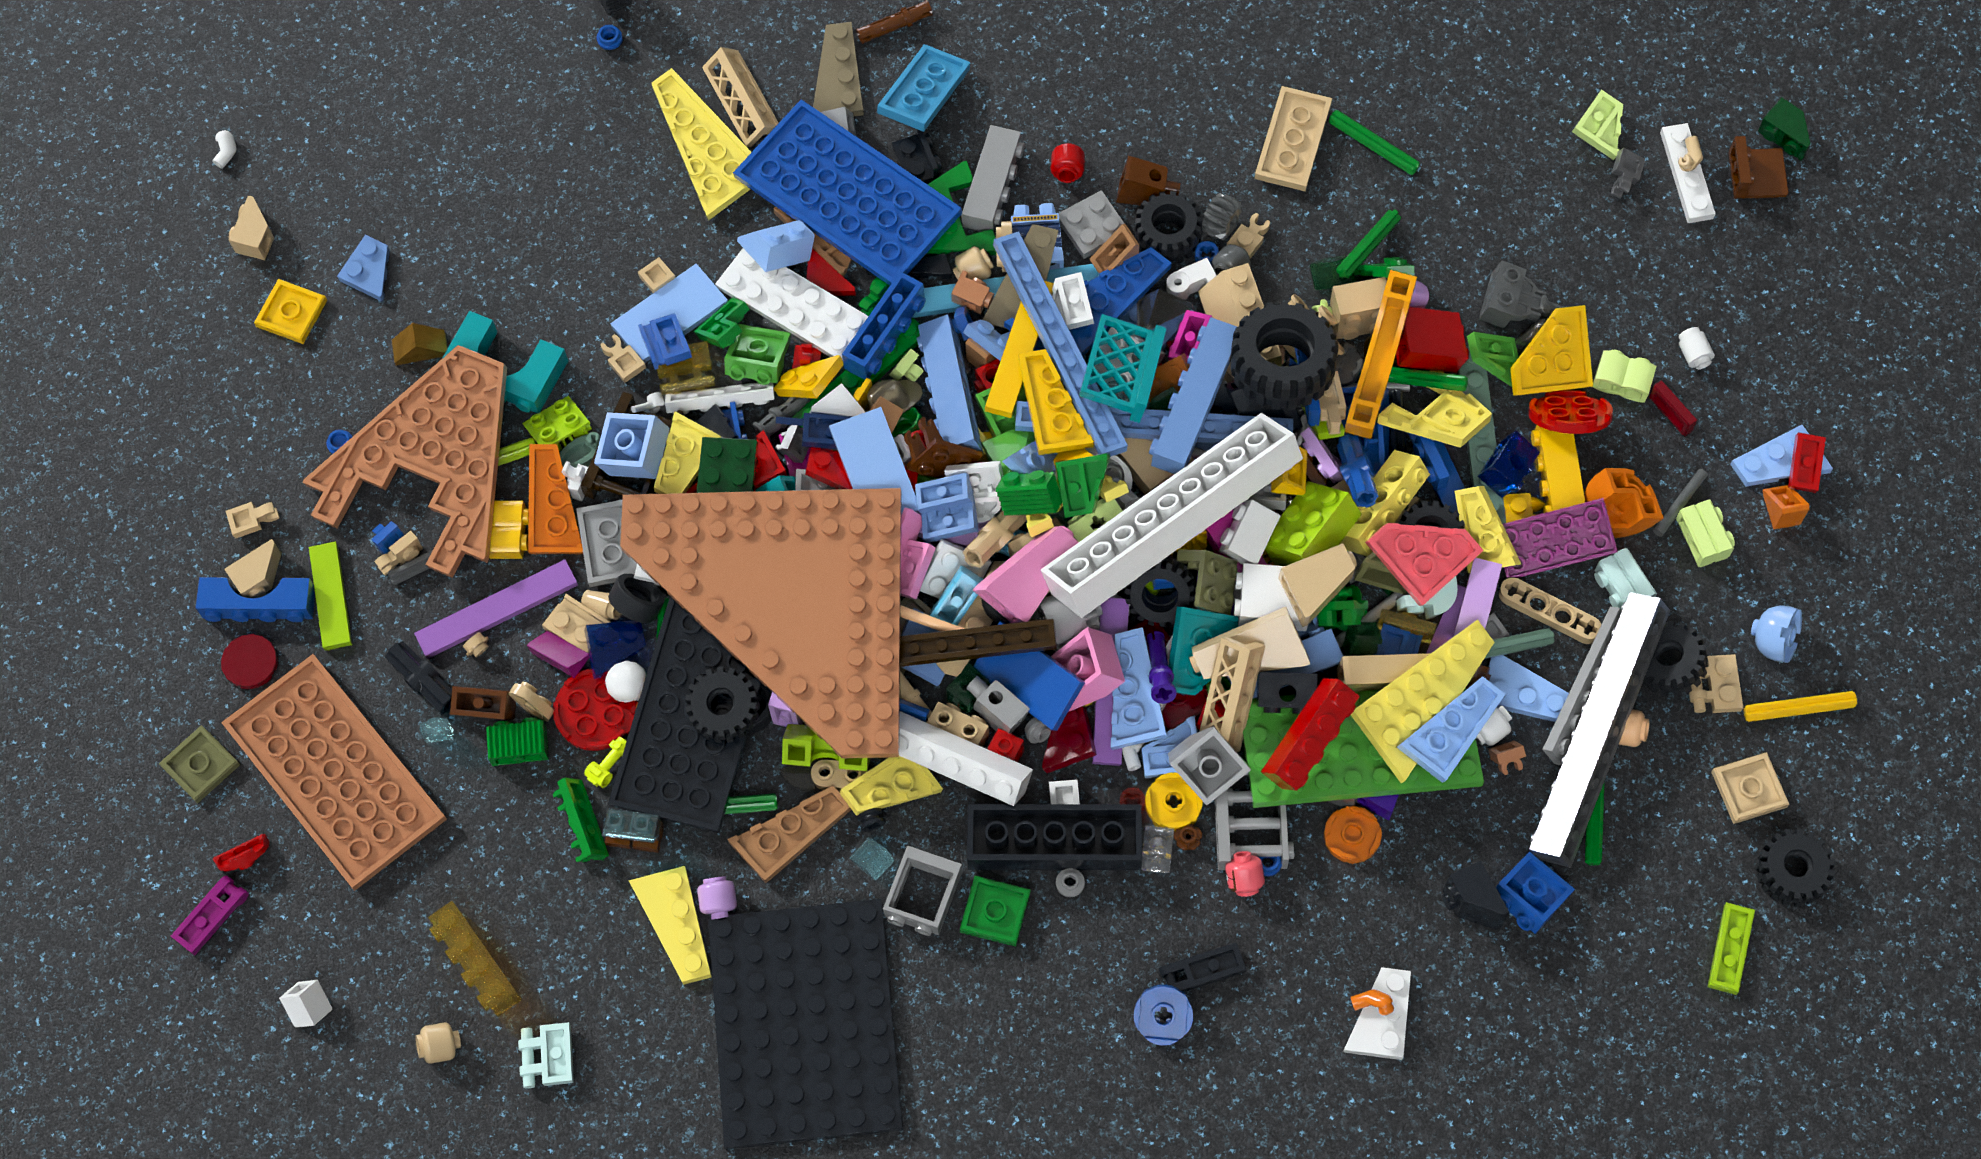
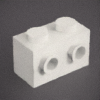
[1219,500,1281,565]

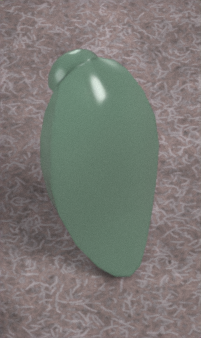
[560,432,601,478]

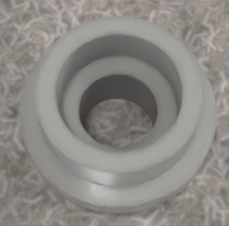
[1025,718,1051,743]
[1056,868,1085,897]

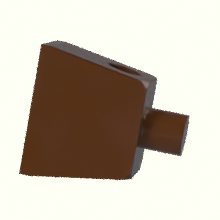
[1116,156,1181,205]

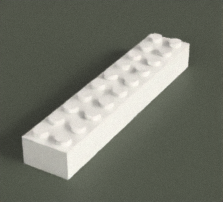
[1041,413,1303,618]

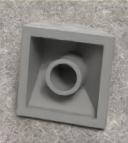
[1168,726,1251,806]

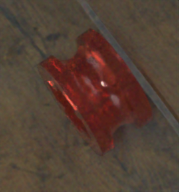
[1120,787,1145,811]

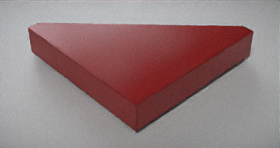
[807,248,856,296]

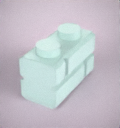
[1594,548,1657,609]

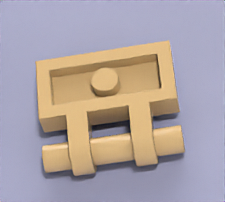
[1689,654,1743,713]

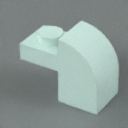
[1396,576,1458,620]

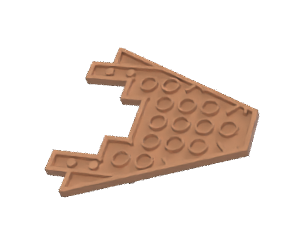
[302,345,507,578]

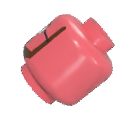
[1225,851,1265,897]

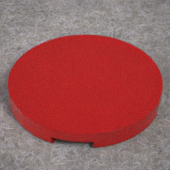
[1529,390,1613,434]
[553,668,638,751]

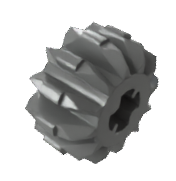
[1202,193,1241,240]

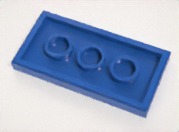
[972,621,1085,731]

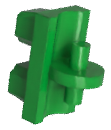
[1317,586,1368,627]

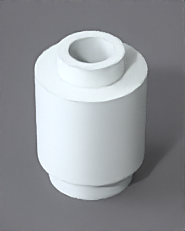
[1679,327,1715,369]

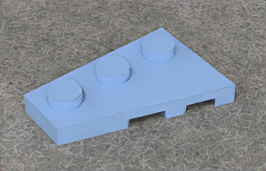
[1730,425,1833,487]
[1489,655,1569,722]

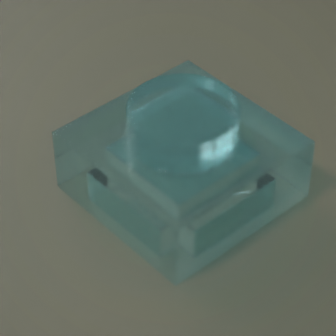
[419,717,454,743]

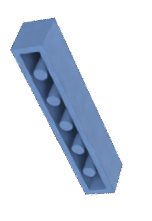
[917,314,984,454]
[1149,317,1237,474]

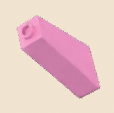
[973,526,1079,623]

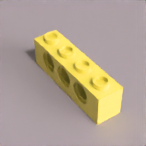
[1340,450,1430,556]

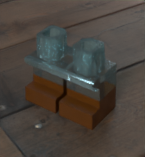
[602,809,664,853]

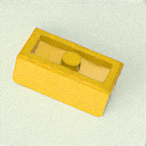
[1271,447,1307,495]

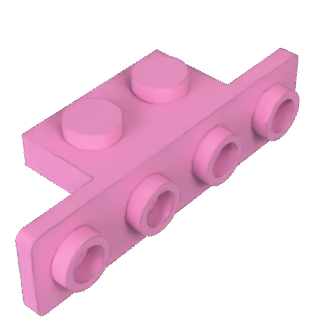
[901,508,936,599]

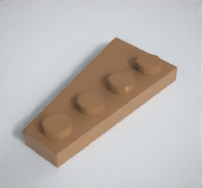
[727,786,852,883]

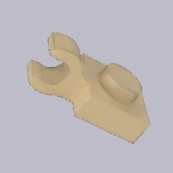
[226,502,280,538]

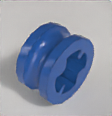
[1195,241,1219,264]

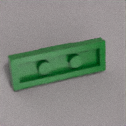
[553,777,609,862]

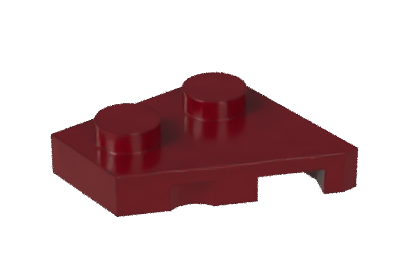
[1042,705,1097,773]

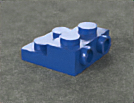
[1496,852,1575,934]

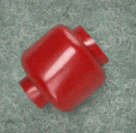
[1050,143,1085,183]

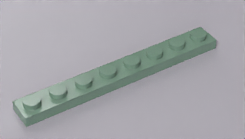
[1458,346,1506,524]

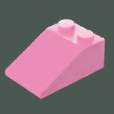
[1051,627,1125,712]

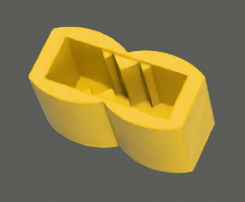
[489,501,529,559]

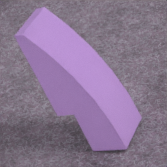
[1453,558,1502,637]

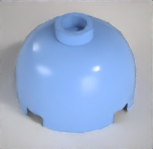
[1751,605,1802,663]

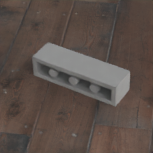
[962,125,1025,232]

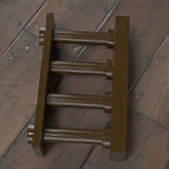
[580,392,684,499]

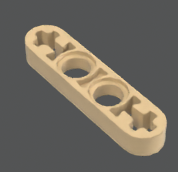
[1499,577,1602,644]

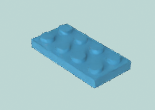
[877,44,970,132]

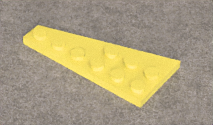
[652,68,751,221]
[1351,619,1495,783]

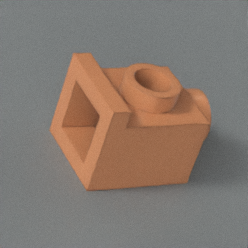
[951,270,995,314]

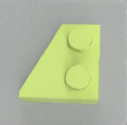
[1572,90,1623,160]

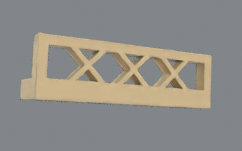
[702,47,778,147]
[1199,637,1265,752]

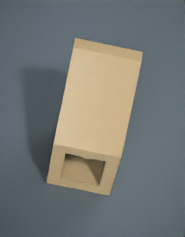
[229,196,274,260]

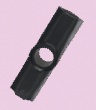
[385,641,452,715]

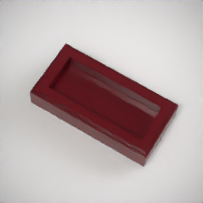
[1649,380,1697,436]

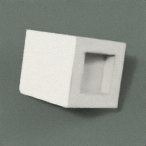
[279,980,332,1027]

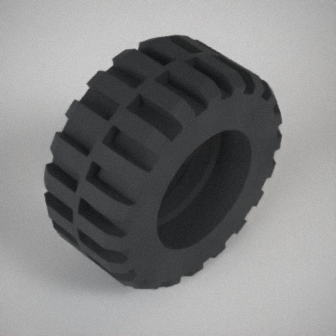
[1230,301,1338,410]

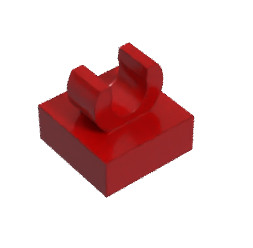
[792,344,823,369]

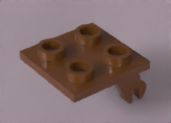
[904,417,983,479]

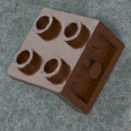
[1728,136,1788,199]

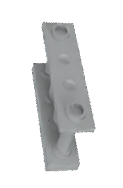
[1214,773,1294,870]

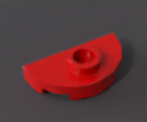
[213,834,270,871]

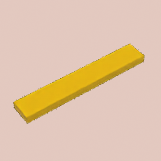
[985,281,1054,418]

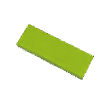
[1707,902,1755,995]

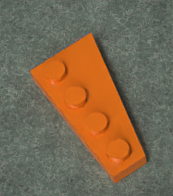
[528,444,583,554]

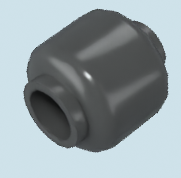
[1211,244,1251,275]

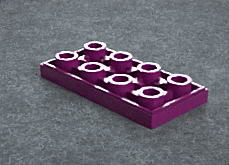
[1503,498,1618,579]

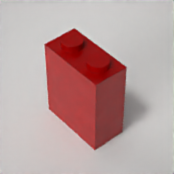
[1396,307,1469,373]

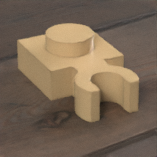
[1227,213,1270,259]
[601,334,646,383]
[374,531,423,576]

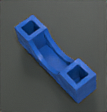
[196,577,315,622]

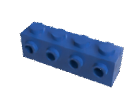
[842,271,926,380]

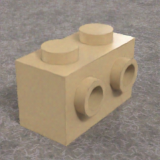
[927,702,989,747]

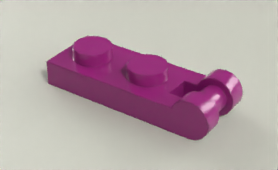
[171,875,249,956]

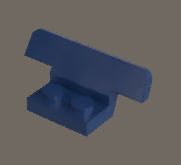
[776,413,851,449]

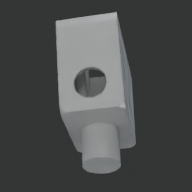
[966,676,1030,734]

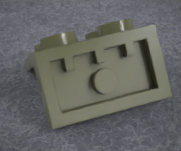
[1177,550,1238,615]

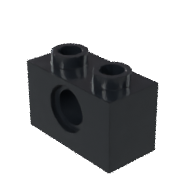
[1257,672,1317,714]

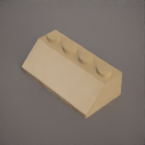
[1198,263,1282,376]

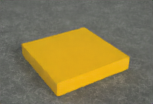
[254,279,327,344]

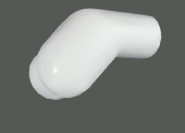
[212,130,237,169]
[1122,743,1144,771]

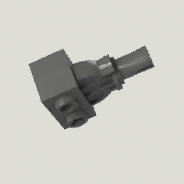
[1479,261,1565,328]

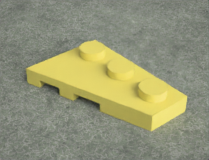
[840,756,943,816]

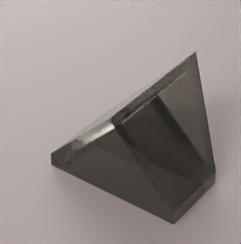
[1137,289,1194,330]

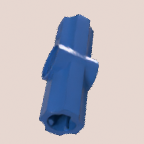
[1337,434,1379,508]

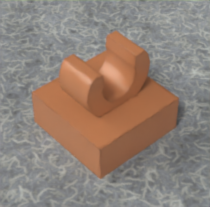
[1488,740,1526,775]

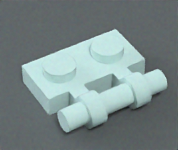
[518,1022,574,1088]

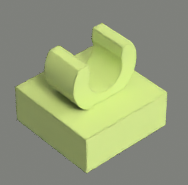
[889,349,923,382]

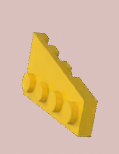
[1018,349,1094,455]

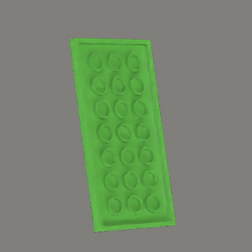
[1243,688,1484,808]

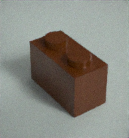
[450,686,516,719]

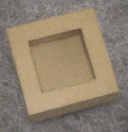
[638,257,675,293]

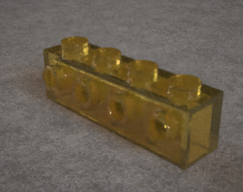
[428,901,522,1017]

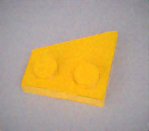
[773,355,843,399]

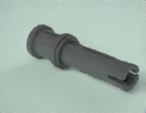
[751,397,813,441]

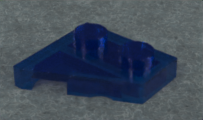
[584,620,646,679]

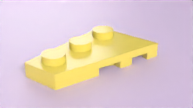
[654,411,721,494]
[1455,486,1521,573]

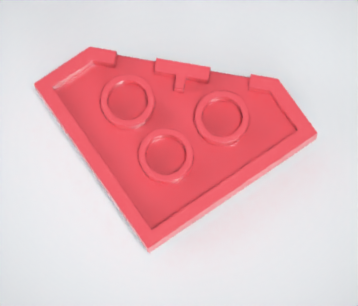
[1365,523,1484,606]

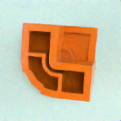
[1584,468,1664,538]

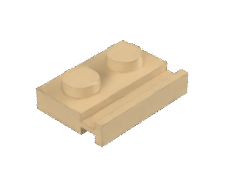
[542,594,612,654]

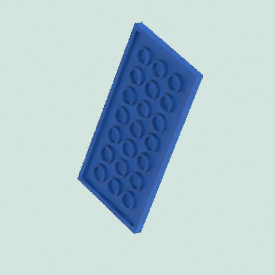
[733,100,962,285]

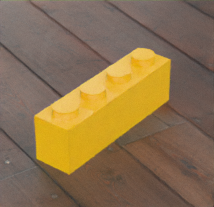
[1531,425,1585,513]

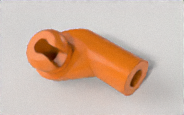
[1350,989,1394,1015]

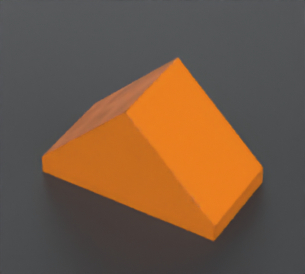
[1763,485,1809,530]

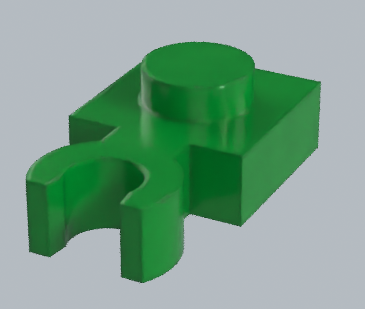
[858,277,890,316]

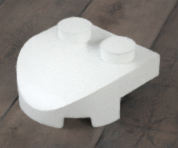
[945,461,1004,523]

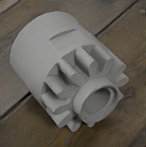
[1037,595,1103,645]

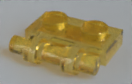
[657,341,715,395]

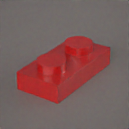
[1788,433,1826,493]

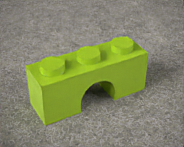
[782,724,871,771]

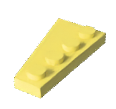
[629,866,712,985]

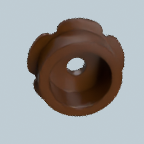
[1174,823,1202,851]

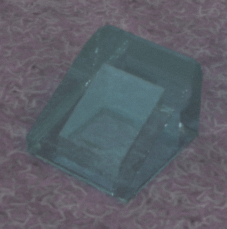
[850,837,894,880]

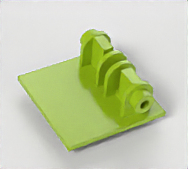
[522,396,592,451]

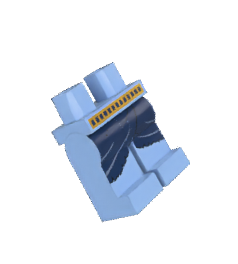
[1011,203,1064,270]

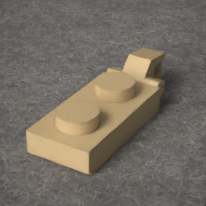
[1319,371,1346,435]

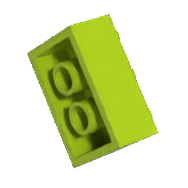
[1265,481,1362,566]

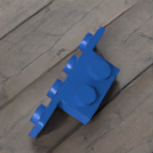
[1407,432,1465,513]

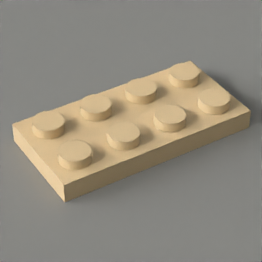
[1255,86,1332,192]

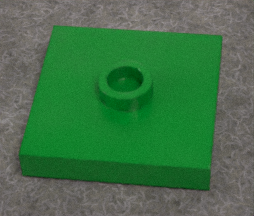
[960,876,1031,947]

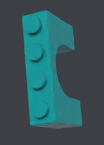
[442,311,568,413]

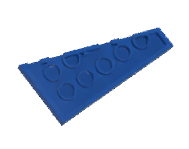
[1004,247,1171,357]

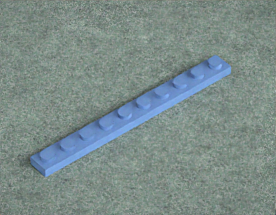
[993,232,1128,457]
[1015,401,1293,444]

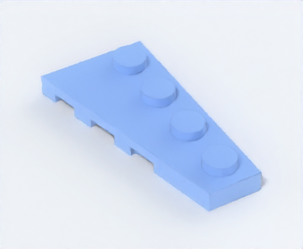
[1111,627,1167,750]
[1397,677,1505,783]

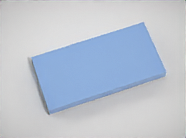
[610,264,728,363]
[829,407,919,515]

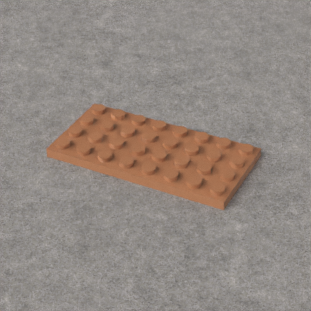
[221,654,447,891]

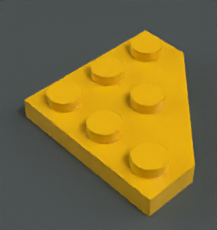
[1510,305,1593,396]

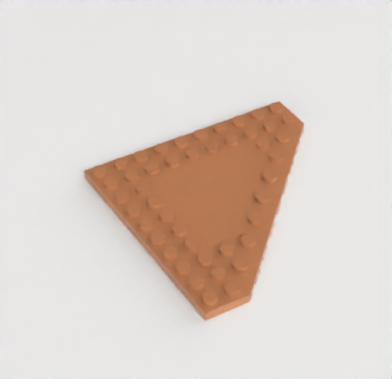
[620,488,902,758]

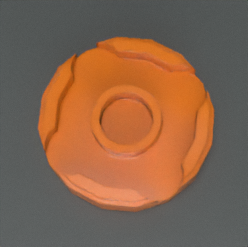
[1323,806,1382,864]

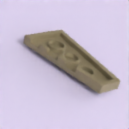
[813,22,864,116]
[983,224,1058,329]

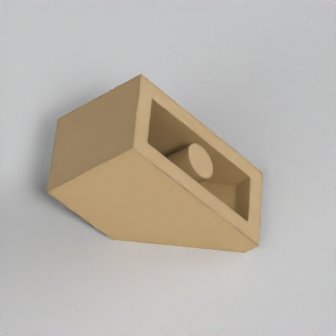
[224,539,281,598]

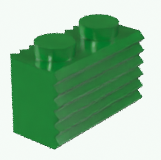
[996,470,1062,516]
[486,718,549,766]

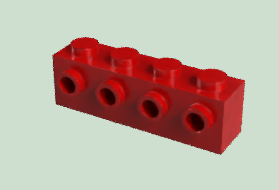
[1261,678,1360,791]

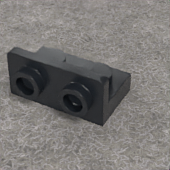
[892,129,942,184]

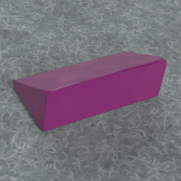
[527,631,591,678]

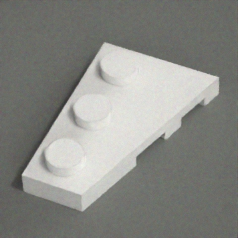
[1343,968,1411,1060]

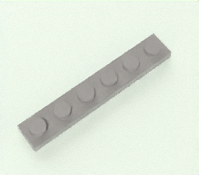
[1543,607,1621,765]

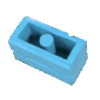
[930,565,984,625]

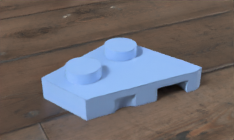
[1141,716,1197,778]

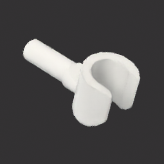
[631,392,665,413]

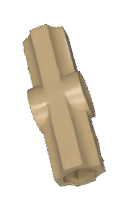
[963,511,1027,569]

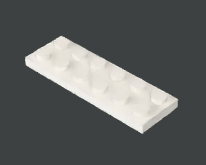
[715,248,868,360]

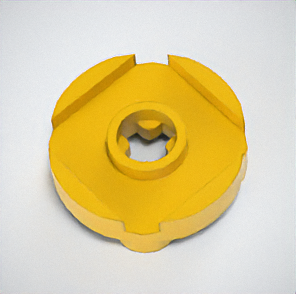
[1145,773,1203,831]

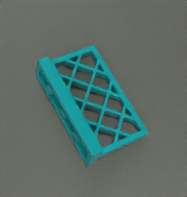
[1079,314,1166,423]

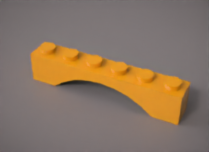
[1345,270,1417,439]

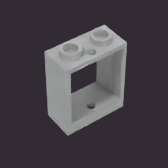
[883,846,963,936]

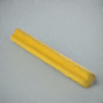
[1743,691,1857,722]

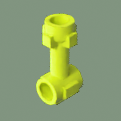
[584,737,627,788]

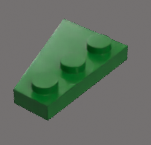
[1352,257,1414,278]

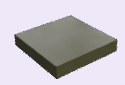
[159,725,240,804]

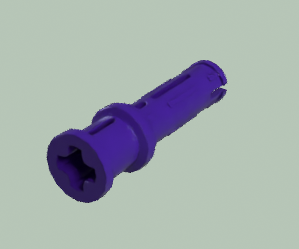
[1147,631,1177,704]

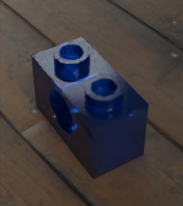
[1477,430,1540,498]

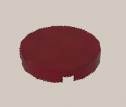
[221,634,278,690]

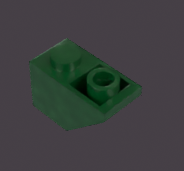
[1758,97,1810,161]

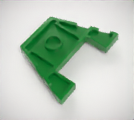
[927,161,997,255]

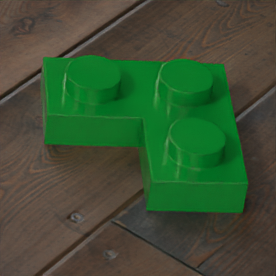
[694,297,750,349]

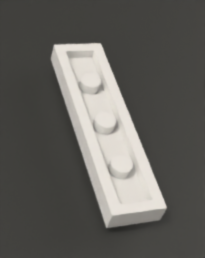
[1660,123,1715,223]
[665,382,775,414]

